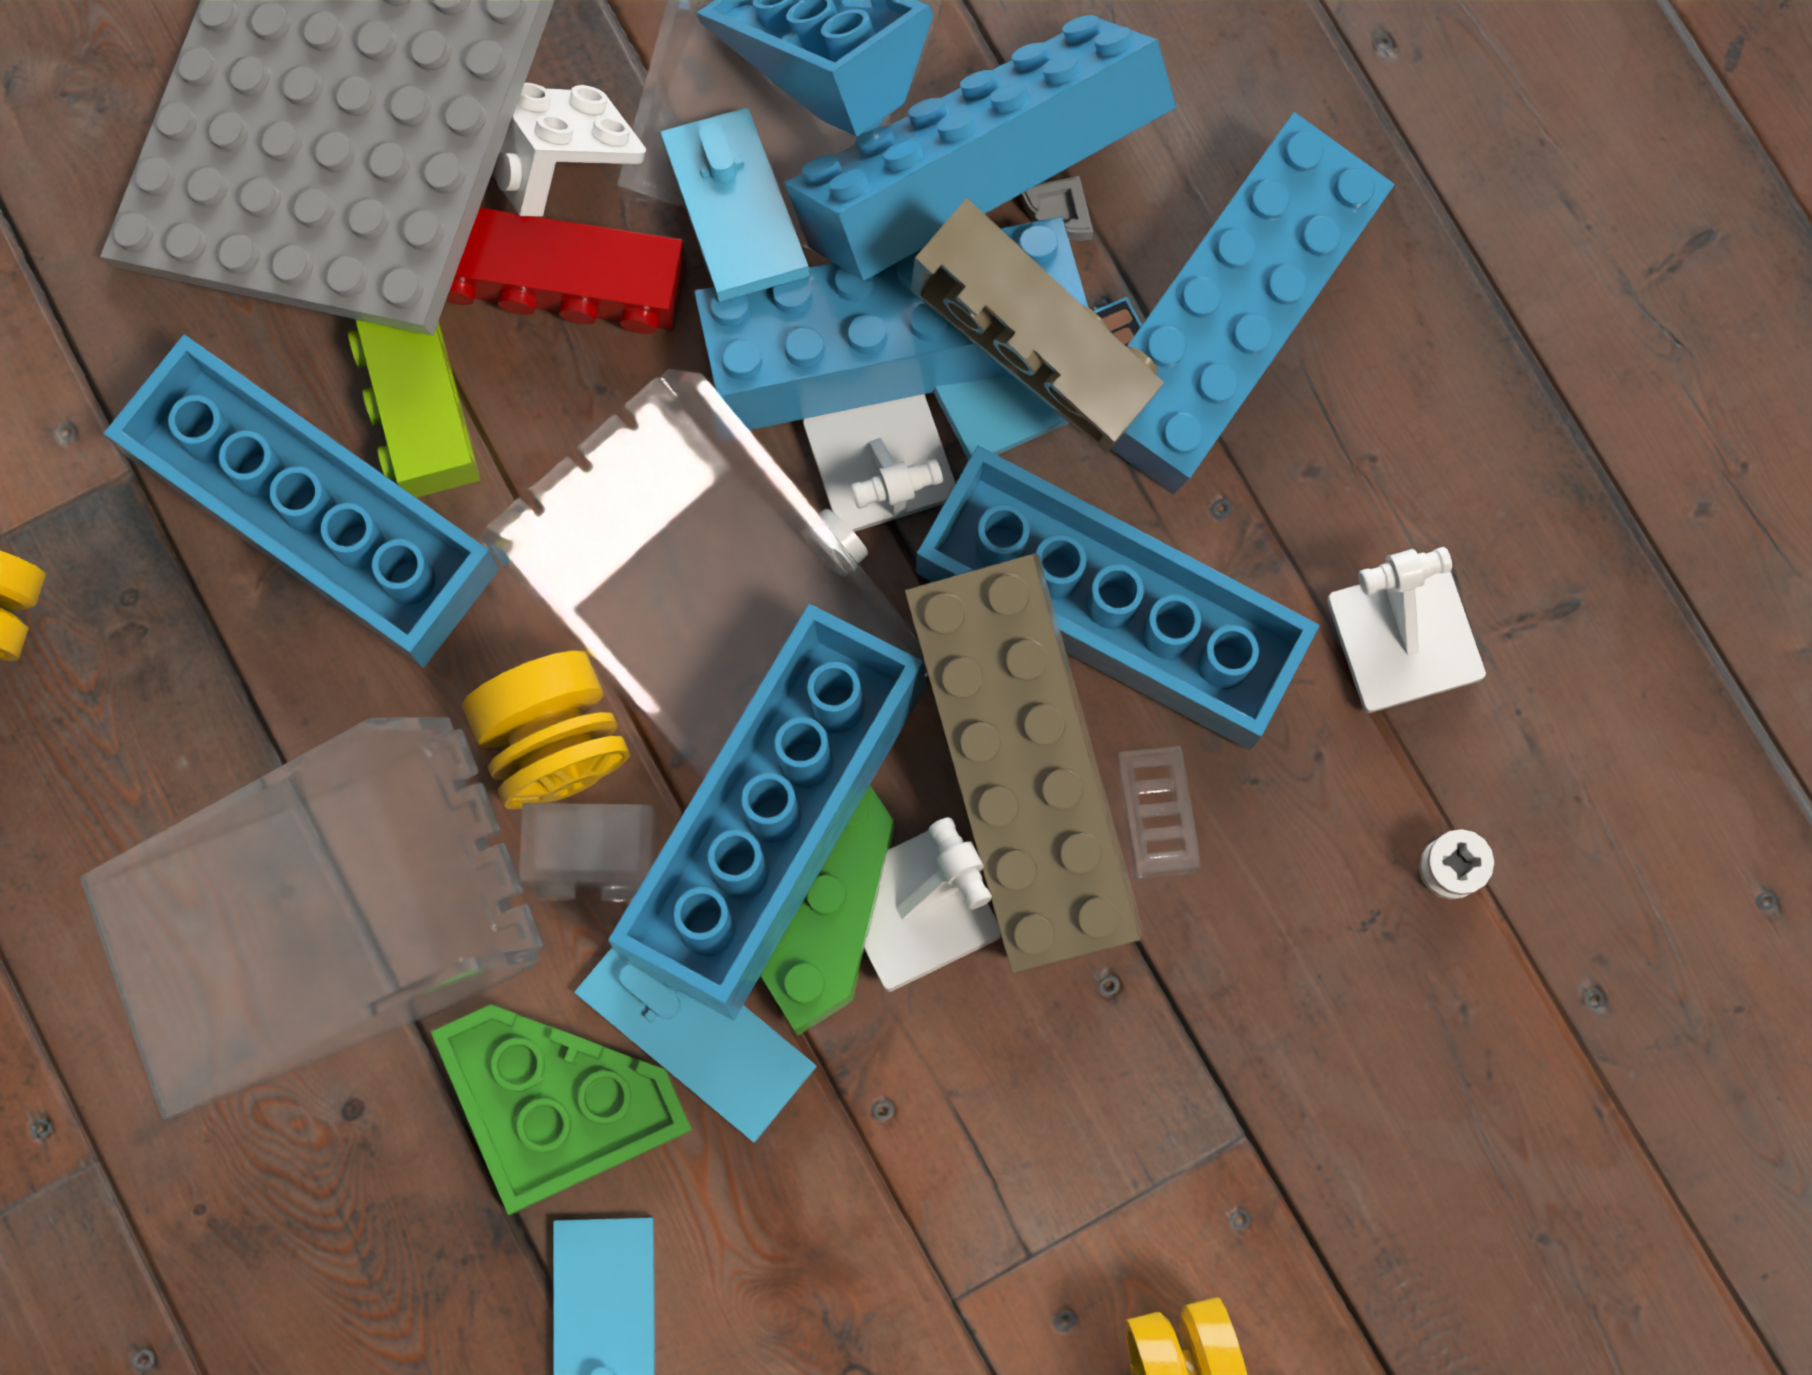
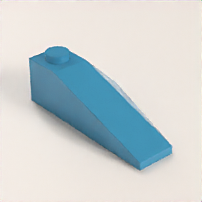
[696,0,933,137]

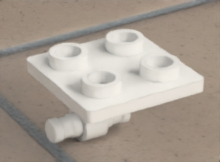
[804,394,955,532]
[1327,547,1486,713]
[864,817,1001,992]

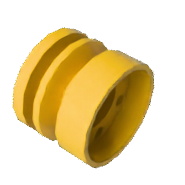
[461,650,631,809]

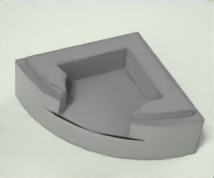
[1019,176,1093,241]

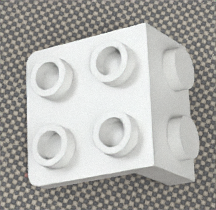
[492,83,646,216]

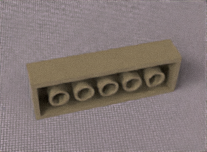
[905,554,1143,973]

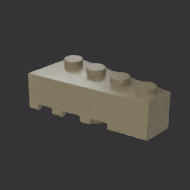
[910,198,1164,453]

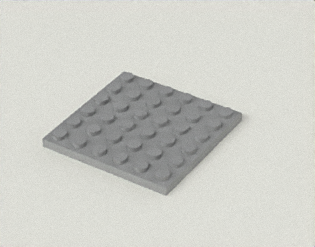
[100,0,554,336]

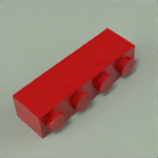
[446,208,686,334]

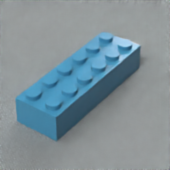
[784,15,1177,281]
[1111,112,1395,494]
[695,216,1089,435]
[103,334,500,668]
[915,445,1320,751]
[608,604,926,1021]

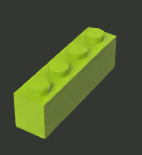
[348,319,481,498]

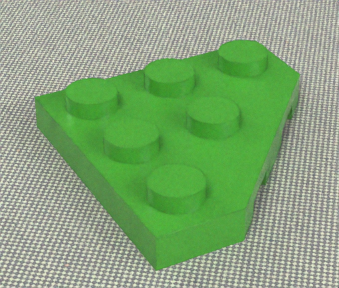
[760,785,895,1036]
[431,1004,693,1215]

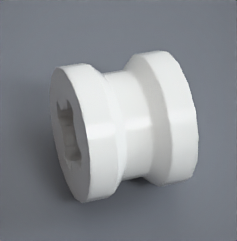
[1419,829,1494,900]

